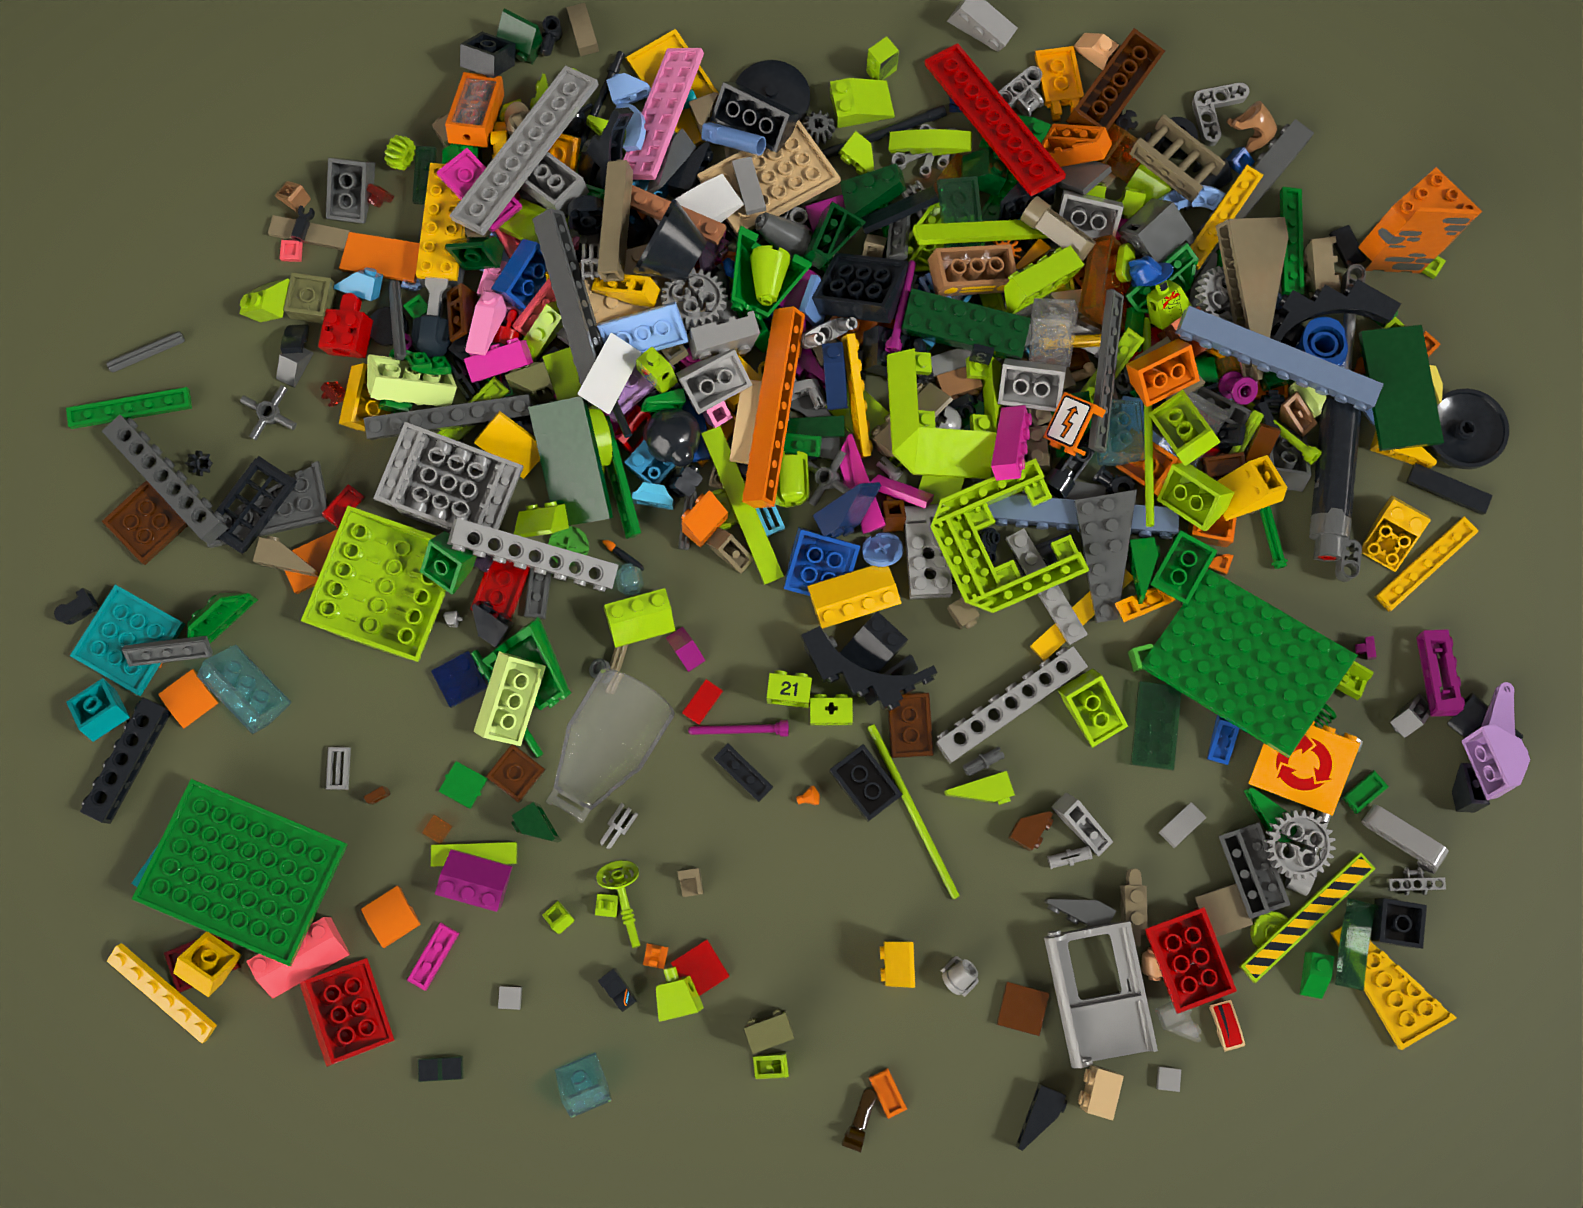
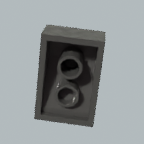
[326,158,375,224]
[1269,427,1311,492]

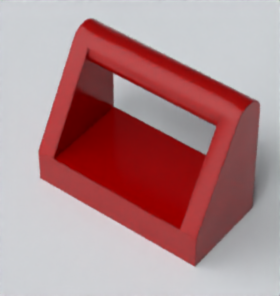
[614,406,651,455]

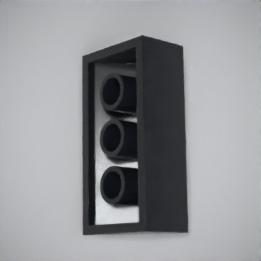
[710,82,800,153]

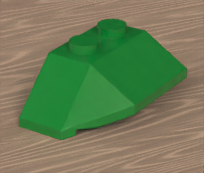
[1124,243,1199,313]
[187,593,258,644]

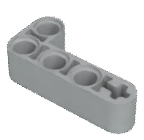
[1361,804,1449,874]

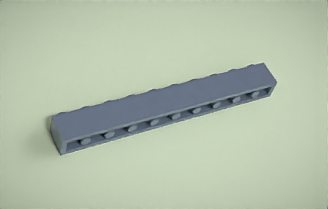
[1175,306,1383,411]
[988,495,1179,539]

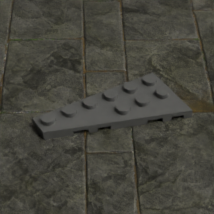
[207,461,328,548]
[1074,490,1137,623]

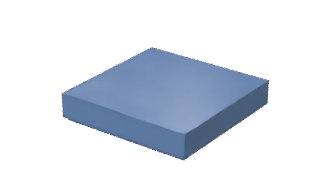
[799,274,826,327]

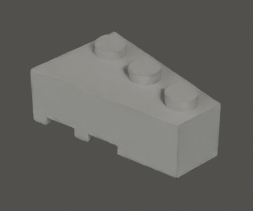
[947,0,1018,52]
[688,311,760,360]

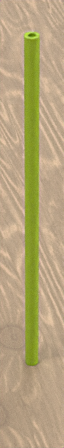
[1143,317,1154,527]

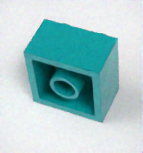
[66,678,130,742]

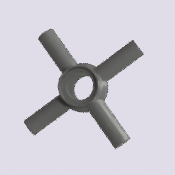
[240,385,297,441]
[808,450,851,506]

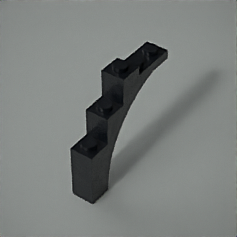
[586,107,650,247]
[1270,279,1401,342]
[801,626,938,711]

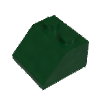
[496,8,543,65]
[961,147,1007,196]
[445,235,504,270]
[511,802,561,843]

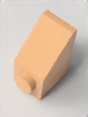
[1074,33,1119,70]

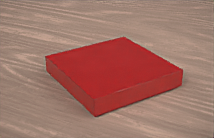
[671,939,730,996]

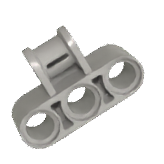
[999,66,1044,117]

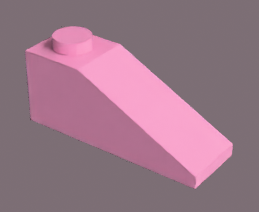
[465,291,507,355]

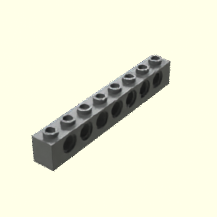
[102,415,228,545]

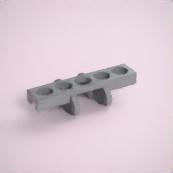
[1387,867,1446,895]

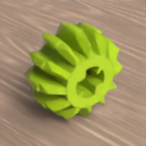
[384,135,416,170]

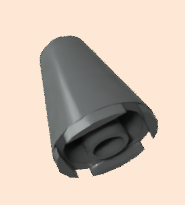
[755,212,811,258]

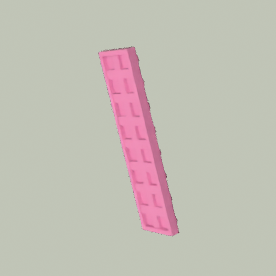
[623,48,704,180]

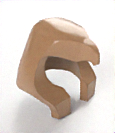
[1226,101,1277,153]

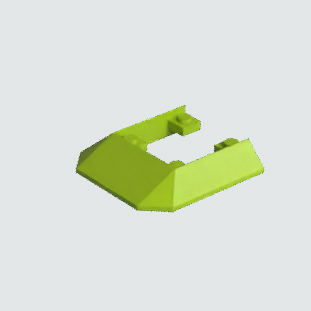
[887,348,1004,479]
[930,458,1090,613]

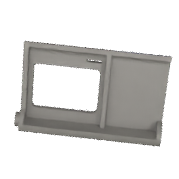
[1044,921,1158,1068]

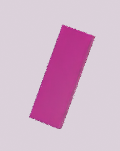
[870,474,934,509]
[407,923,460,991]

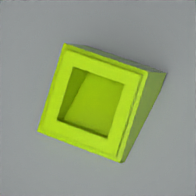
[542,901,575,934]

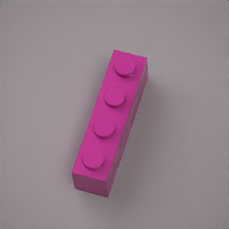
[991,405,1032,481]

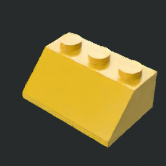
[339,363,391,431]

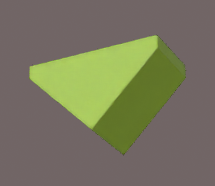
[753,1052,789,1079]

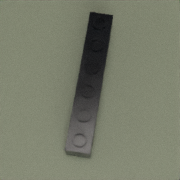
[80,697,171,824]

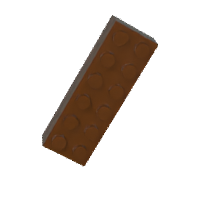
[1066,28,1165,131]

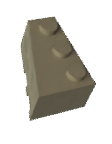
[1303,236,1340,301]

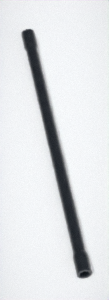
[821,105,947,159]

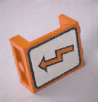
[1043,392,1106,456]

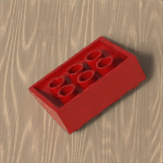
[1145,907,1237,1014]
[300,958,394,1067]

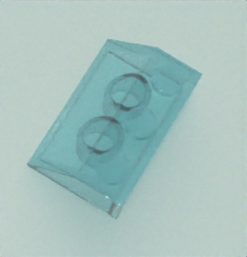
[1097,399,1145,466]

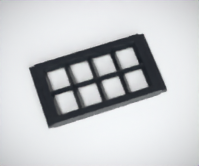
[216,456,297,555]

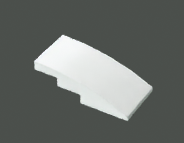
[654,174,744,225]

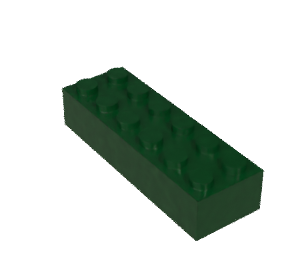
[901,288,1031,360]

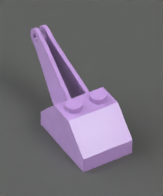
[1462,682,1531,800]

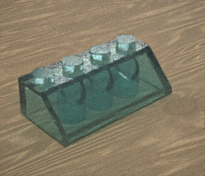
[197,645,291,734]

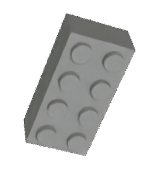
[520,152,589,215]

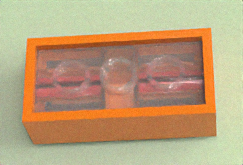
[445,72,504,148]

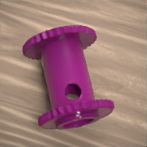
[1218,371,1258,405]

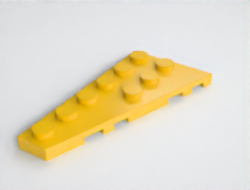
[1330,922,1457,1050]

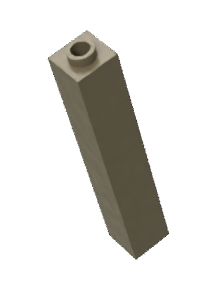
[597,159,633,282]

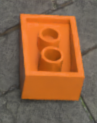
[1107,429,1182,497]

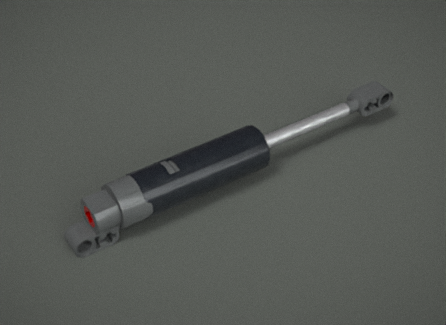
[1309,264,1366,582]

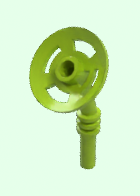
[596,861,641,948]

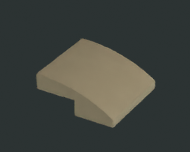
[1195,883,1253,937]

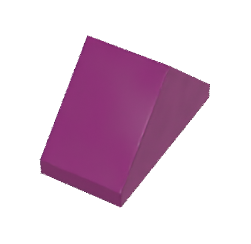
[666,627,706,672]

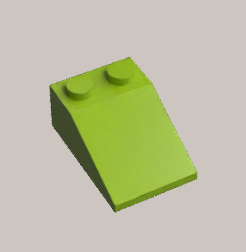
[830,78,895,128]
[1148,390,1220,466]
[1057,668,1128,748]

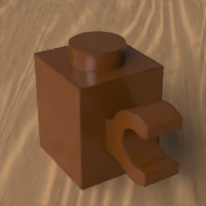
[881,495,906,532]

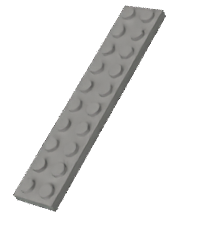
[449,66,599,236]

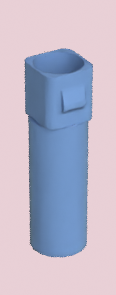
[701,122,766,156]

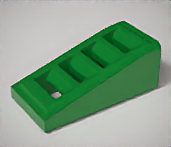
[641,388,686,412]

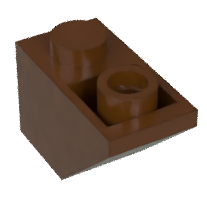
[1008,811,1054,851]

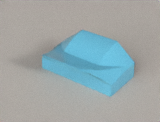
[632,482,675,510]

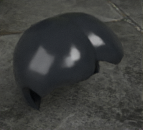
[643,408,701,467]

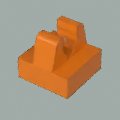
[643,943,669,969]

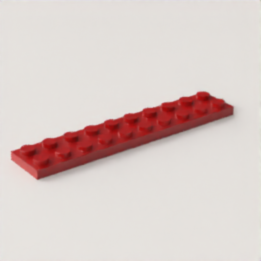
[925,43,1066,197]

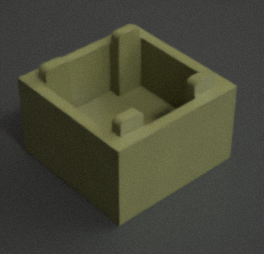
[283,273,337,324]
[744,1008,795,1054]

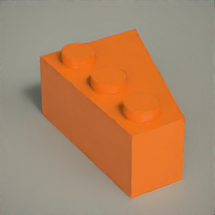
[1042,124,1112,167]

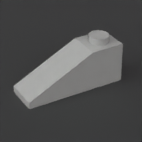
[1051,793,1113,857]

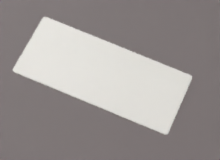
[578,333,642,414]

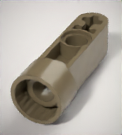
[1020,196,1096,261]

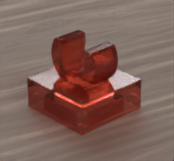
[366,183,394,208]
[320,381,346,407]

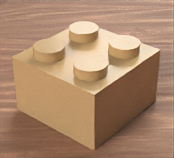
[1078,1065,1124,1120]

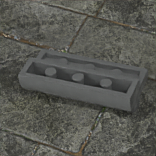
[1219,822,1291,919]

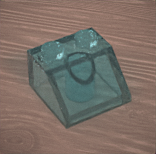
[555,1053,612,1118]

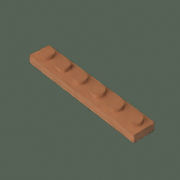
[630,185,727,245]

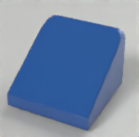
[1226,147,1255,175]

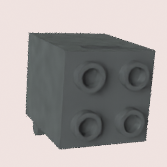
[1117,198,1195,263]

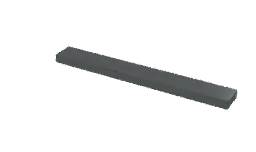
[1088,289,1124,453]

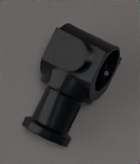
[1092,465,1136,494]

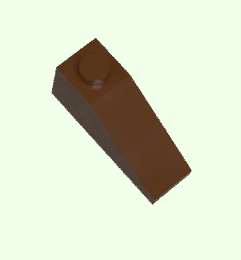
[446,283,478,342]

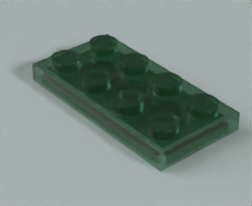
[937,176,985,248]
[1131,681,1181,771]

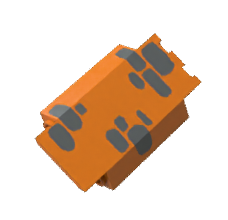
[1358,167,1482,273]

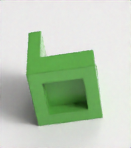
[1128,643,1153,672]

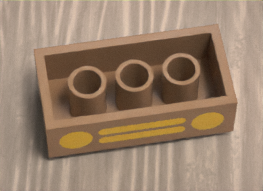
[928,244,1017,296]

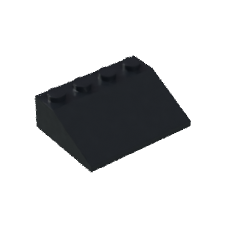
[812,253,909,323]

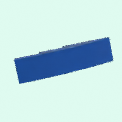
[1207,715,1240,765]

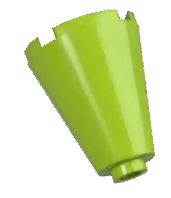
[750,245,790,306]

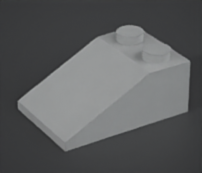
[675,349,752,414]

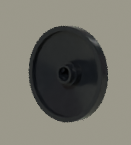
[736,60,810,122]
[1429,388,1509,469]

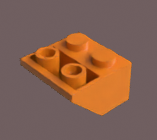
[681,490,728,548]

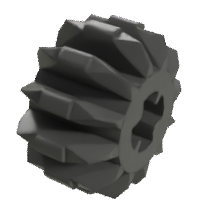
[802,110,835,145]

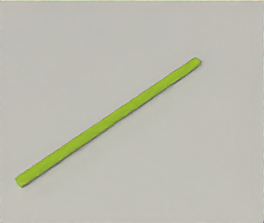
[867,724,960,900]

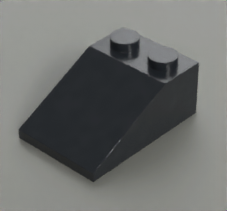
[840,611,908,673]

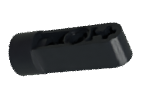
[1044,428,1096,499]

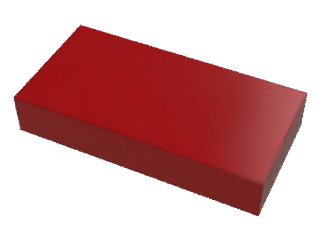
[322,484,365,528]
[682,679,723,726]

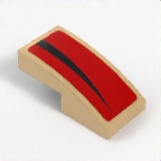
[1209,1000,1245,1052]

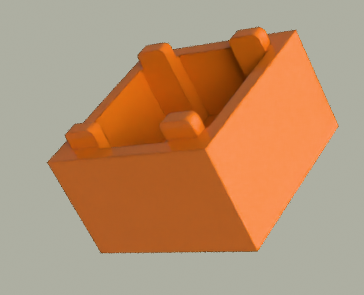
[1187,515,1237,548]

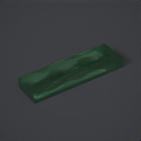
[412,146,437,204]

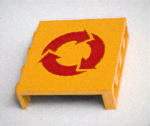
[1249,721,1361,816]

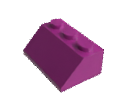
[435,849,513,912]

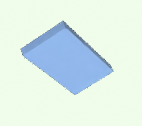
[597,302,689,355]

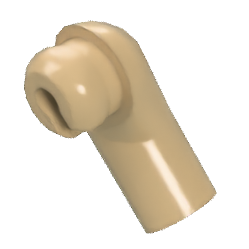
[1071,362,1096,382]

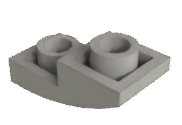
[1159,802,1207,848]

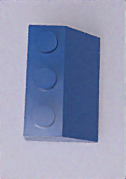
[491,239,547,312]

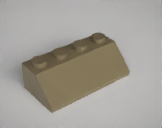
[869,382,953,457]

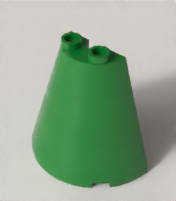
[731,226,812,322]
[482,617,572,710]

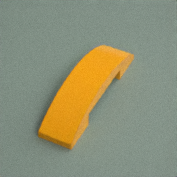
[1115,587,1176,622]

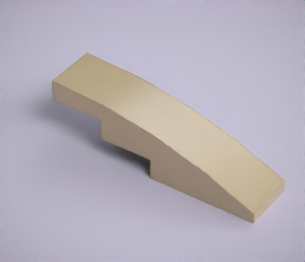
[729,380,762,464]

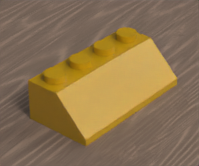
[807,565,901,629]

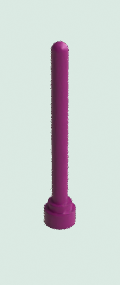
[885,260,916,353]
[688,720,789,737]

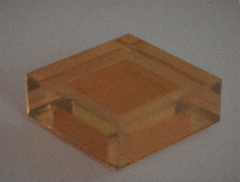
[422,815,453,844]

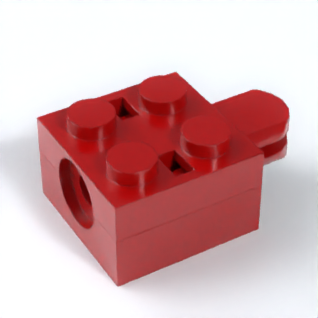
[318,293,373,359]

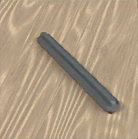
[388,280,406,361]

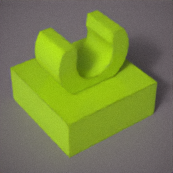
[595,894,619,917]

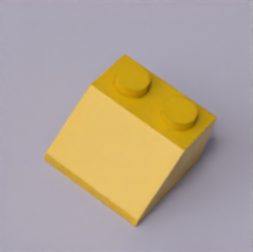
[174,931,241,997]

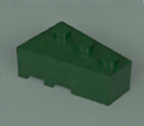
[840,163,906,218]
[803,201,866,269]

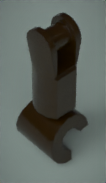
[842,1089,876,1153]

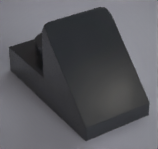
[1209,423,1246,452]

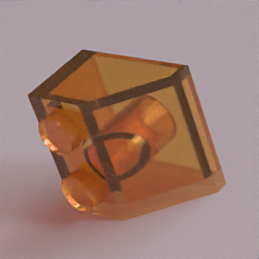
[1097,123,1141,183]

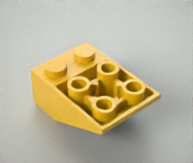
[1218,455,1287,521]
[1361,495,1431,572]

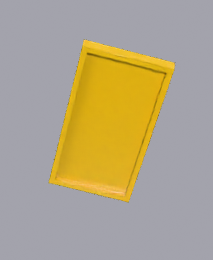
[626,29,719,147]

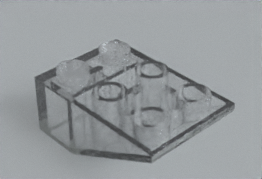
[1029,298,1078,367]

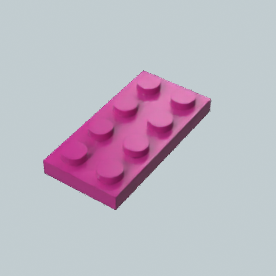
[437,148,522,233]

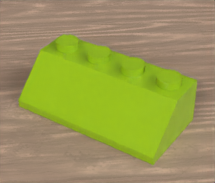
[1004,245,1084,314]

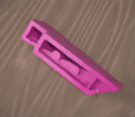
[839,434,885,534]

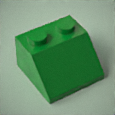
[420,531,477,594]

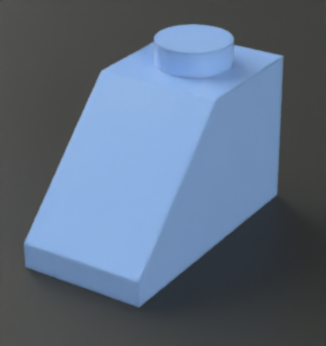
[606,73,651,106]

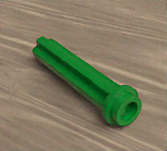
[1259,506,1288,569]

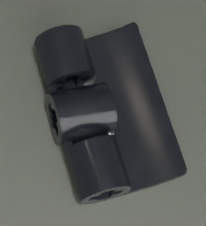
[1447,693,1523,739]

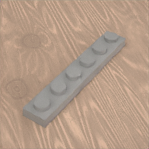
[1005,528,1088,646]

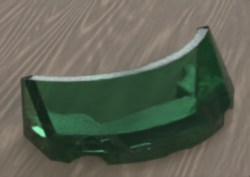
[1335,898,1376,991]

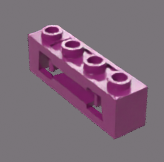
[1416,629,1465,717]

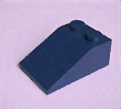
[813,482,881,538]

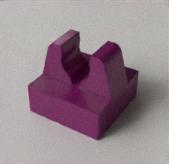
[1355,636,1377,660]

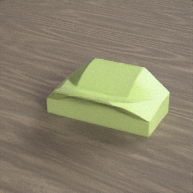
[1288,382,1327,419]

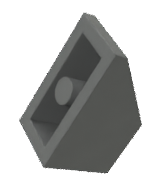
[1390,693,1430,738]

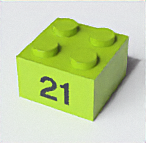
[767,670,812,708]

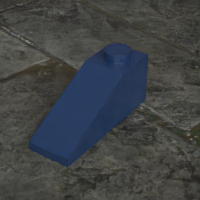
[822,342,848,410]

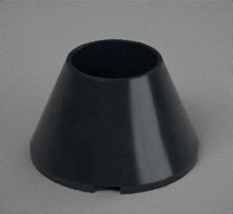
[633,199,707,281]

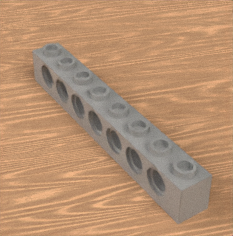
[447,518,619,592]
[935,646,1088,764]

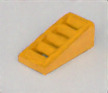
[1016,239,1052,273]

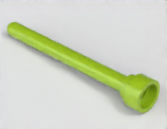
[1243,402,1322,465]

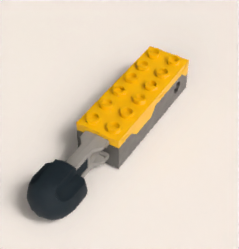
[412,160,468,358]

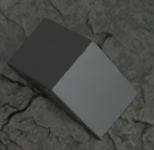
[276,348,314,388]

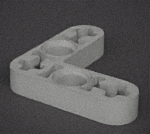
[1192,83,1249,146]

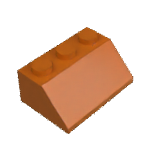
[1125,338,1200,407]

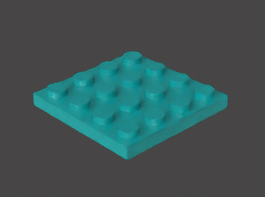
[70,585,186,696]

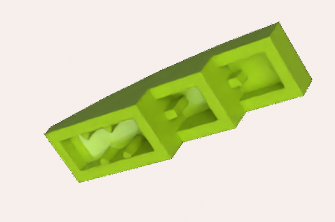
[889,129,972,156]

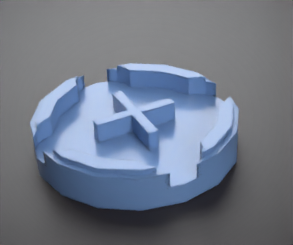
[862,533,903,567]

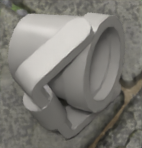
[940,956,979,997]

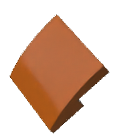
[158,669,219,729]
[361,885,421,948]

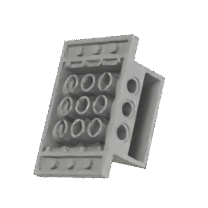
[373,422,523,544]

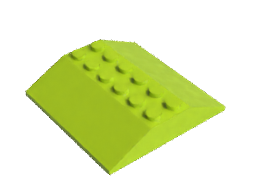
[301,506,447,662]

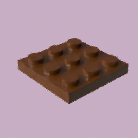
[102,480,188,565]

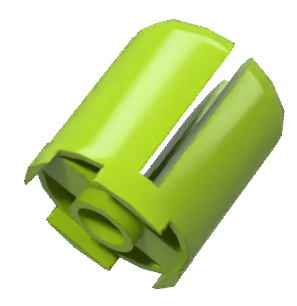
[775,451,810,507]

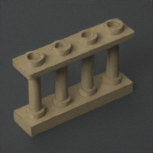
[1130,114,1225,203]

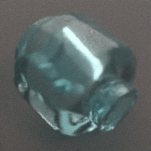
[616,564,644,596]

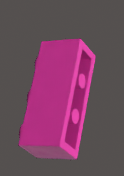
[464,338,533,382]

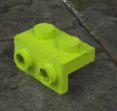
[1336,661,1374,701]

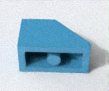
[334,267,383,301]

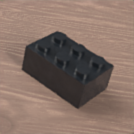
[829,744,903,822]

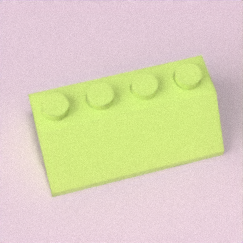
[367,354,457,407]
[473,651,546,746]

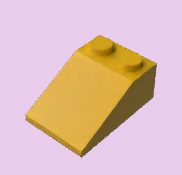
[880,941,915,988]

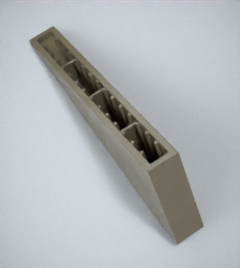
[1216,217,1288,381]

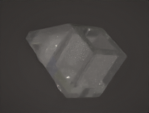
[1155,1001,1202,1042]

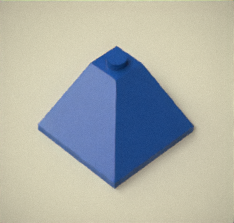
[783,527,860,596]

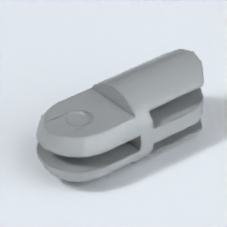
[600,802,639,849]

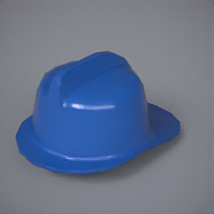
[1129,256,1173,287]

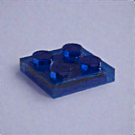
[431,651,488,708]

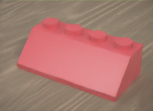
[247,917,350,999]

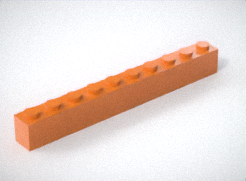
[742,306,805,508]

